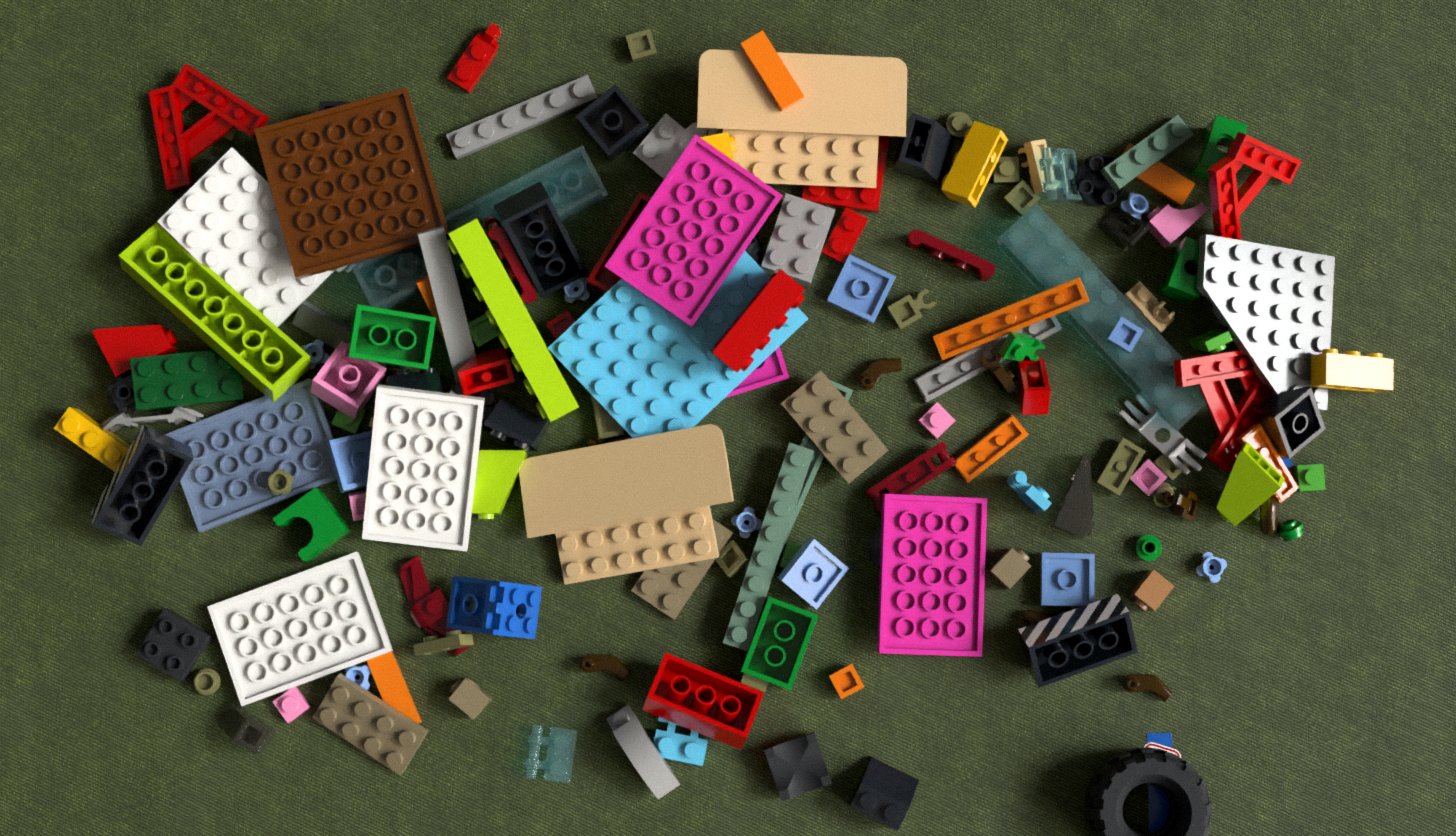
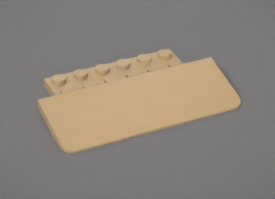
[697,49,907,188]
[519,424,734,585]

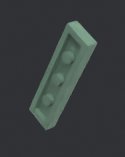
[1100,115,1194,192]

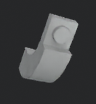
[606,704,680,799]

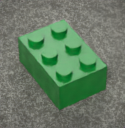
[345,304,436,370]
[741,597,819,690]

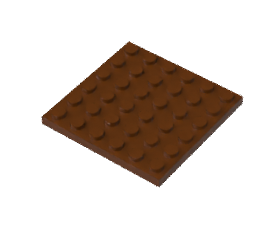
[254,87,450,280]

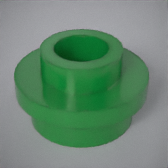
[1277,519,1304,541]
[1135,535,1162,561]

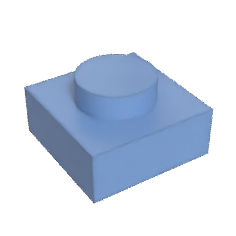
[1106,316,1144,354]

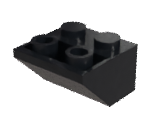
[892,113,954,185]
[484,399,550,452]

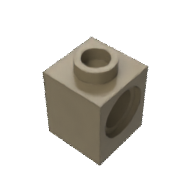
[987,548,1031,589]
[449,678,492,719]

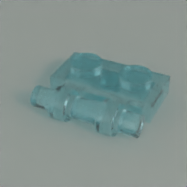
[1039,147,1082,203]
[524,724,578,784]

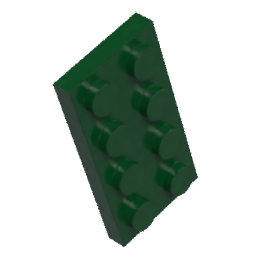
[129,350,244,411]

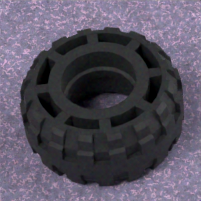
[1084,747,1212,836]

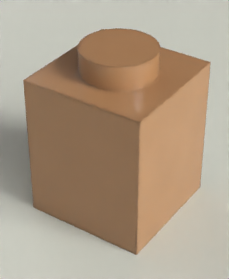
[1129,569,1174,612]

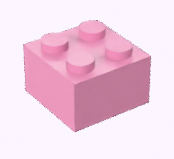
[310,341,387,420]

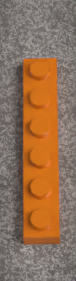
[933,277,1090,360]

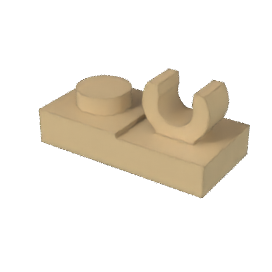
[1018,139,1058,194]
[1121,281,1175,336]

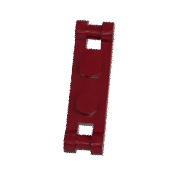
[483,215,537,303]
[906,229,995,281]
[864,441,957,514]

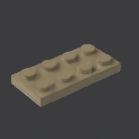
[781,371,889,484]
[631,519,733,620]
[313,673,429,776]

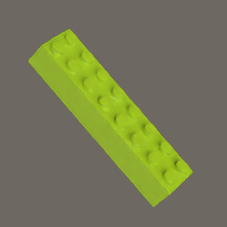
[447,219,579,422]
[118,222,311,403]

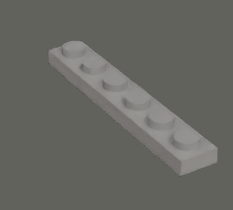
[446,75,598,160]

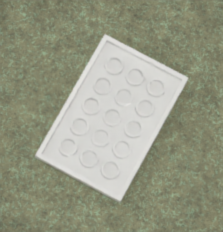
[157,147,335,327]
[362,385,485,551]
[207,552,393,706]

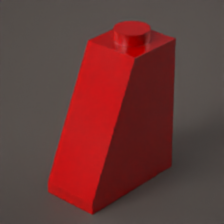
[92,324,178,378]

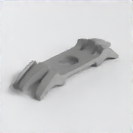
[1119,394,1207,475]
[101,407,204,432]

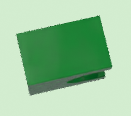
[1191,115,1248,181]
[1157,237,1200,305]
[272,487,352,562]

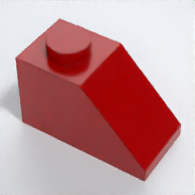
[457,347,515,395]
[1018,358,1051,416]

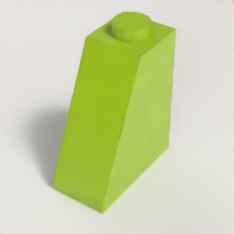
[1216,442,1285,526]
[472,450,527,520]

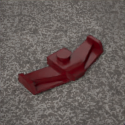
[398,555,476,658]

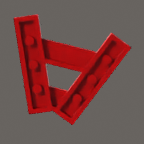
[148,63,270,192]
[1208,132,1302,240]
[1174,349,1274,472]

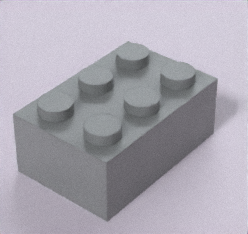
[761,193,835,288]

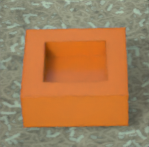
[829,663,864,700]

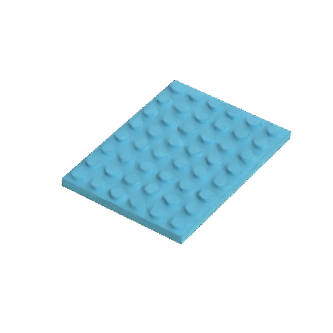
[548,251,808,438]

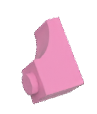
[1145,202,1208,248]

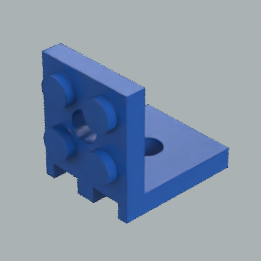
[446,576,542,639]

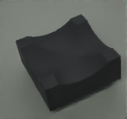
[136,609,214,682]
[764,731,832,801]

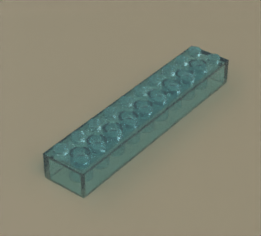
[350,145,608,310]
[995,203,1206,430]

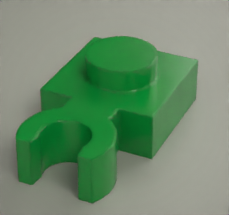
[998,331,1045,362]

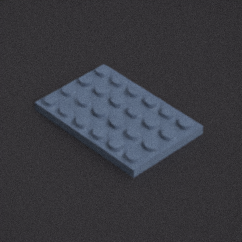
[165,378,337,533]

